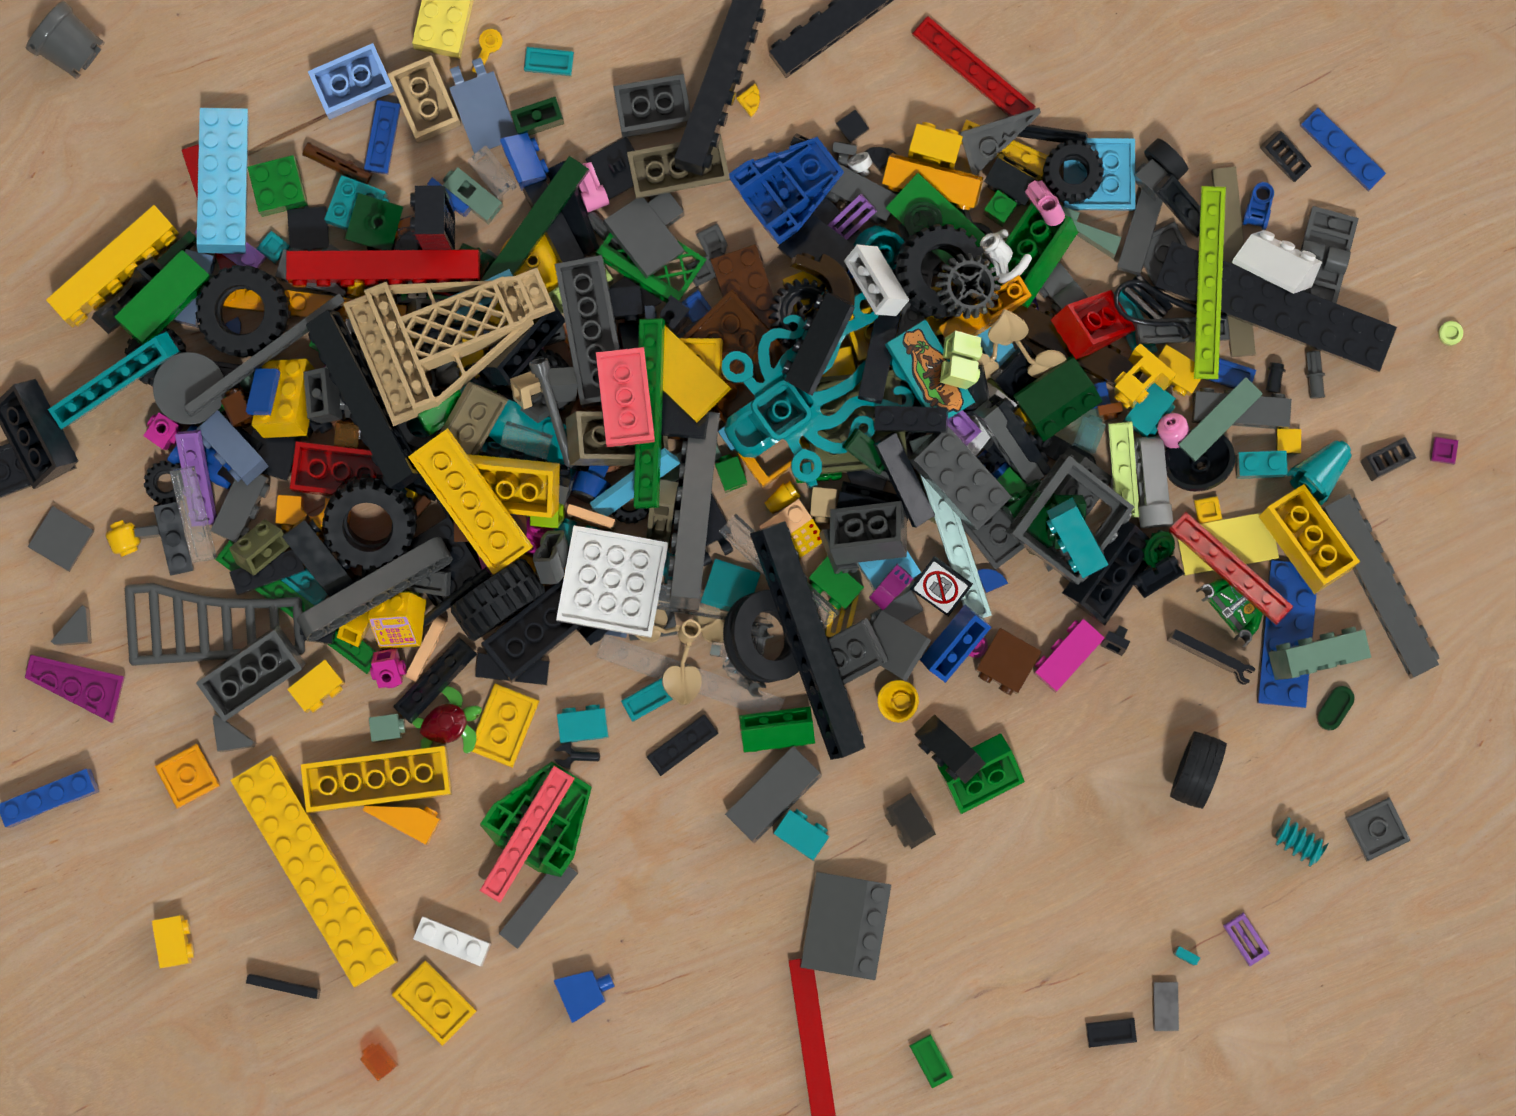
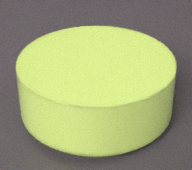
[1438,321,1463,346]

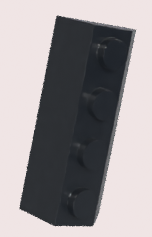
[781,290,855,396]
[0,379,79,489]
[1062,521,1160,625]

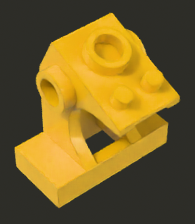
[1114,343,1176,409]

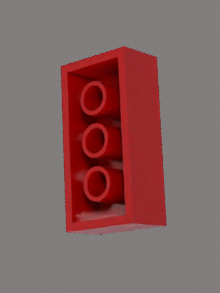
[290,441,383,496]

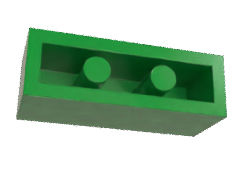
[739,706,815,753]

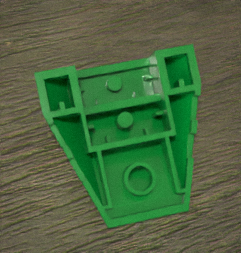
[480,761,592,877]

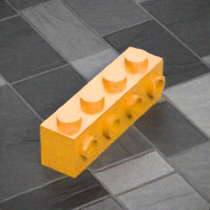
[882,153,984,210]

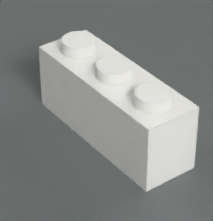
[844,245,909,316]
[413,917,491,966]

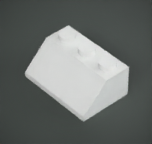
[1232,230,1322,294]

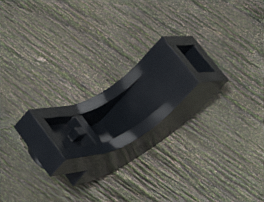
[92,257,164,334]

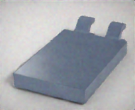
[449,58,518,155]

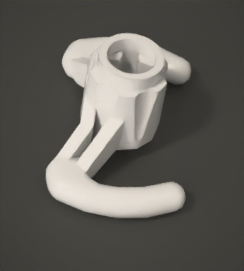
[980,229,1032,284]

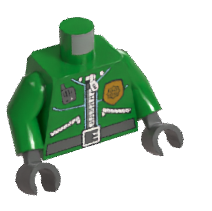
[1196,578,1263,647]

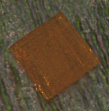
[334,421,360,449]

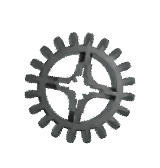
[935,253,1001,319]

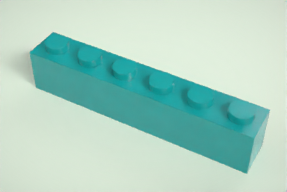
[48,331,180,429]

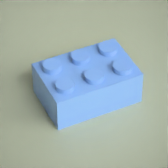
[308,43,395,120]

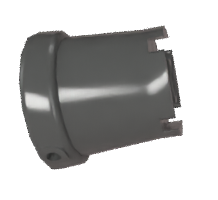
[25,1,105,79]

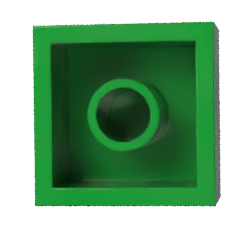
[247,155,308,217]

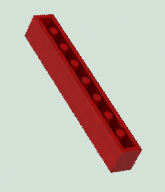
[286,250,480,287]

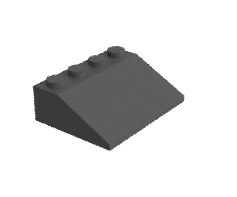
[800,872,891,980]

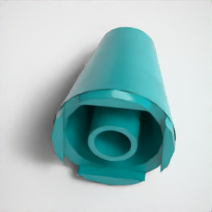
[1287,440,1352,505]

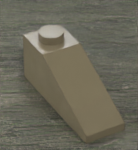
[646,480,678,548]

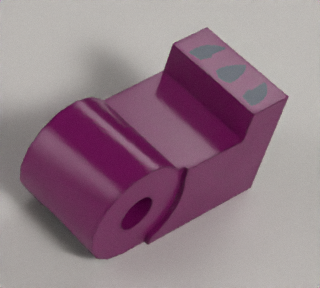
[869,563,913,610]

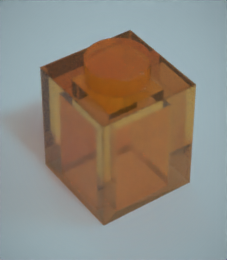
[360,1042,398,1081]

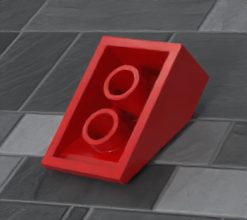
[1051,290,1135,359]

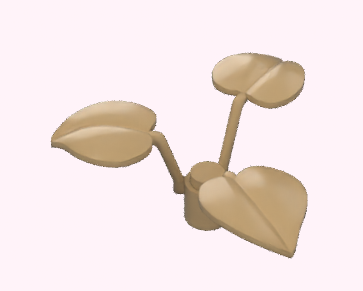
[977,309,1067,380]
[635,605,728,705]

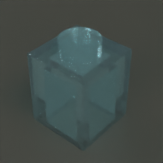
[1072,415,1106,454]

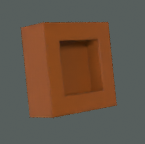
[1096,402,1123,421]

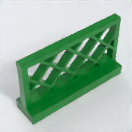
[595,233,707,304]

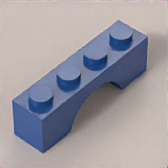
[0,769,100,828]

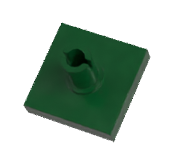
[344,193,403,250]

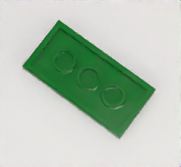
[886,173,986,271]

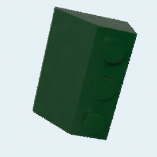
[1013,355,1103,442]

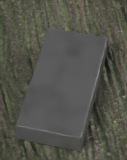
[1153,982,1179,1031]

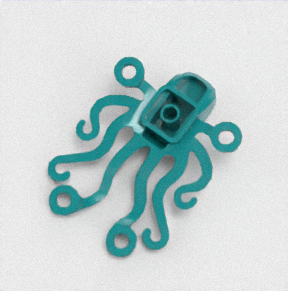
[721,289,914,482]

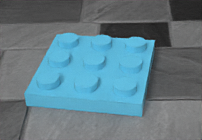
[1063,138,1135,211]

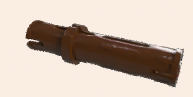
[302,142,372,185]

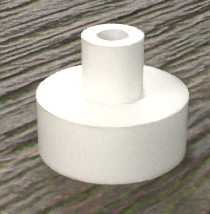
[847,152,872,177]

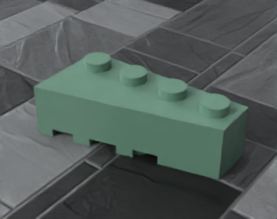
[1268,626,1372,680]

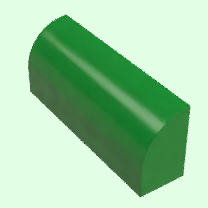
[115,250,210,346]

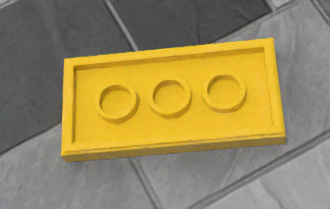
[663,326,731,423]

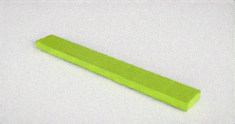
[1194,186,1226,380]

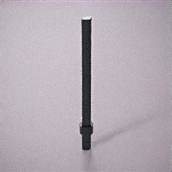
[380,567,492,651]

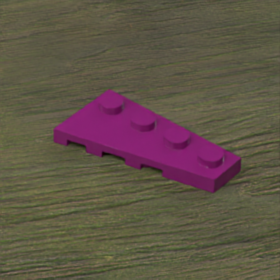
[25,655,125,723]

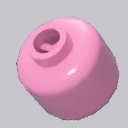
[1157,413,1190,448]

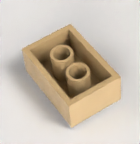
[388,56,461,144]

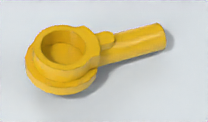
[472,29,503,74]

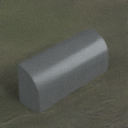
[725,746,822,843]

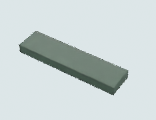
[1178,377,1263,462]

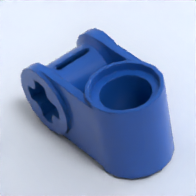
[1242,182,1274,230]

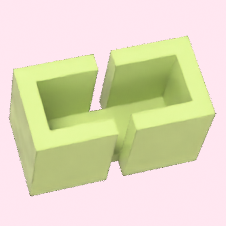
[940,331,982,389]

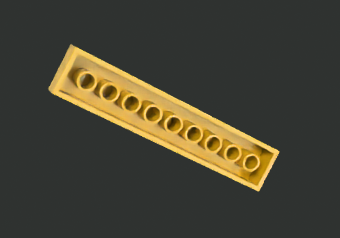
[230,755,398,988]

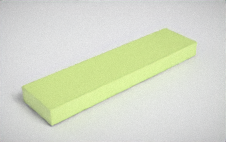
[1108,421,1139,518]

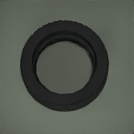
[1170,731,1227,809]

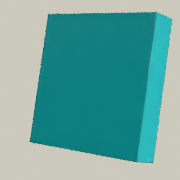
[701,559,761,612]

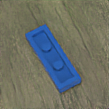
[364,100,401,175]

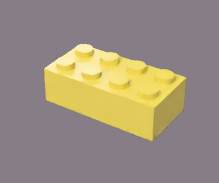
[412,0,474,59]

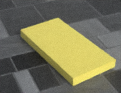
[1177,513,1279,576]

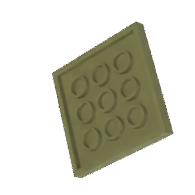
[809,370,907,474]

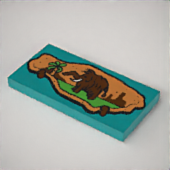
[885,319,975,419]

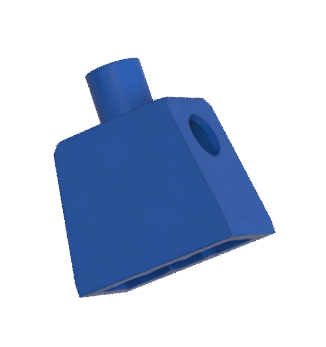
[554,970,615,1023]

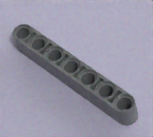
[297,537,452,642]

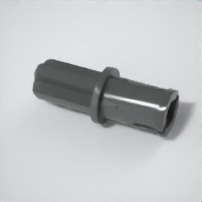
[1306,351,1325,399]

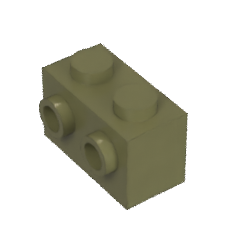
[229,519,290,576]

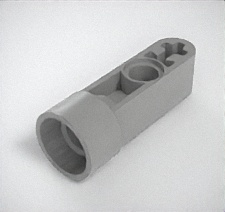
[1135,436,1174,528]

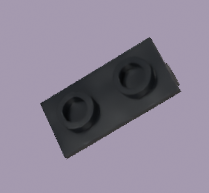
[1133,555,1185,598]

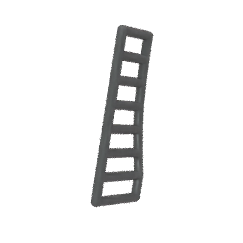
[124,583,305,666]

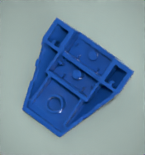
[729,137,844,245]

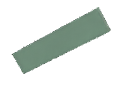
[1061,206,1122,259]

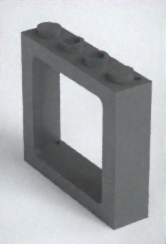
[1005,454,1134,584]

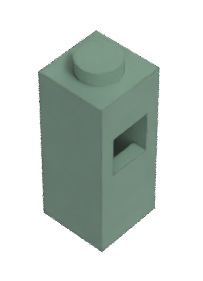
[443,167,503,225]

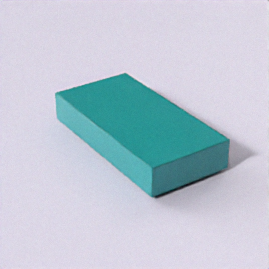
[524,47,574,77]
[621,678,673,722]

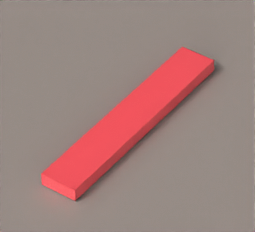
[479,766,575,903]

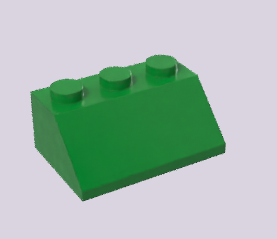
[937,733,1025,814]

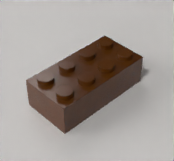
[710,244,783,340]

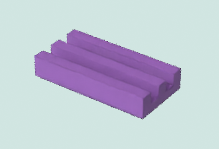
[827,194,877,240]
[1223,913,1270,967]

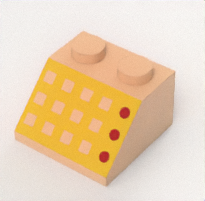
[759,499,822,559]

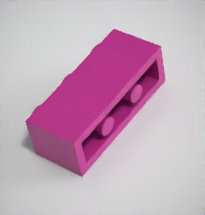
[1034,619,1104,693]

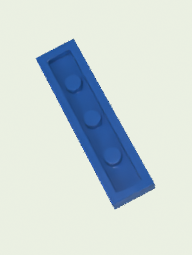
[1300,108,1386,192]

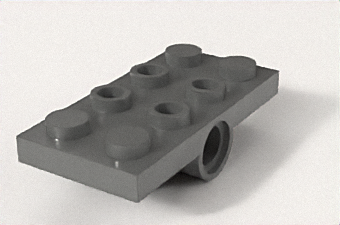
[1300,206,1359,304]

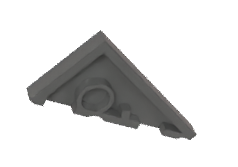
[959,107,1041,175]

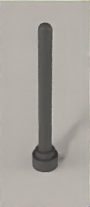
[529,358,574,468]

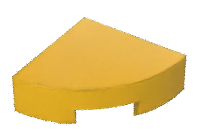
[736,84,760,117]

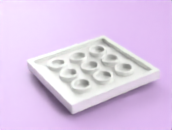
[556,525,668,638]

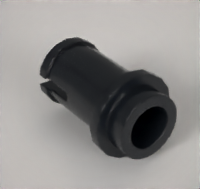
[1265,362,1286,393]

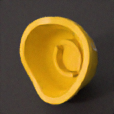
[877,680,919,723]

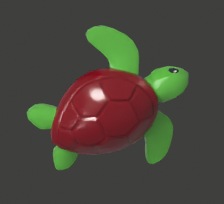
[412,686,482,754]

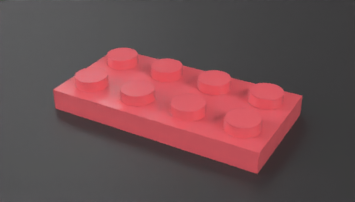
[596,347,655,447]

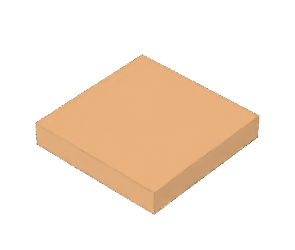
[567,504,617,532]

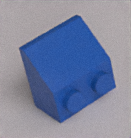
[500,133,549,191]

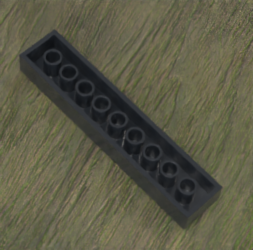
[1154,241,1397,373]

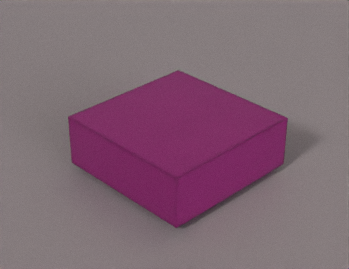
[1430,437,1459,465]

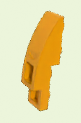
[938,275,1032,338]

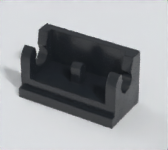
[660,295,690,335]

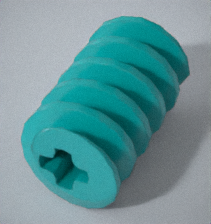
[1275,817,1329,867]

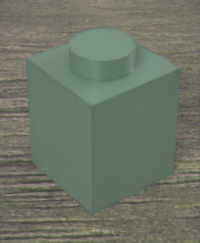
[369,714,406,742]

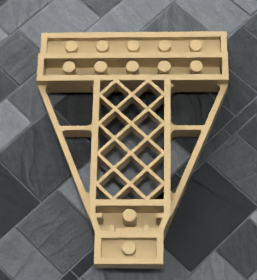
[343,268,555,426]

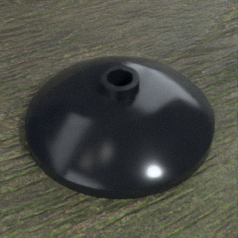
[1165,429,1235,492]

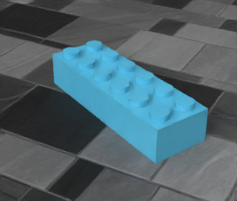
[197,108,249,254]

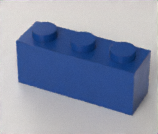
[920,604,992,683]

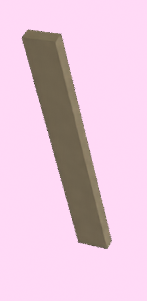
[1212,167,1256,358]

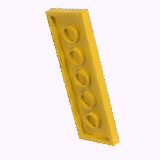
[408,428,533,575]

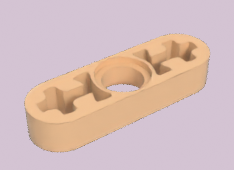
[405,616,448,682]

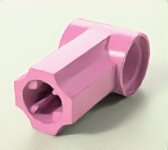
[579,162,610,213]
[1025,180,1065,226]

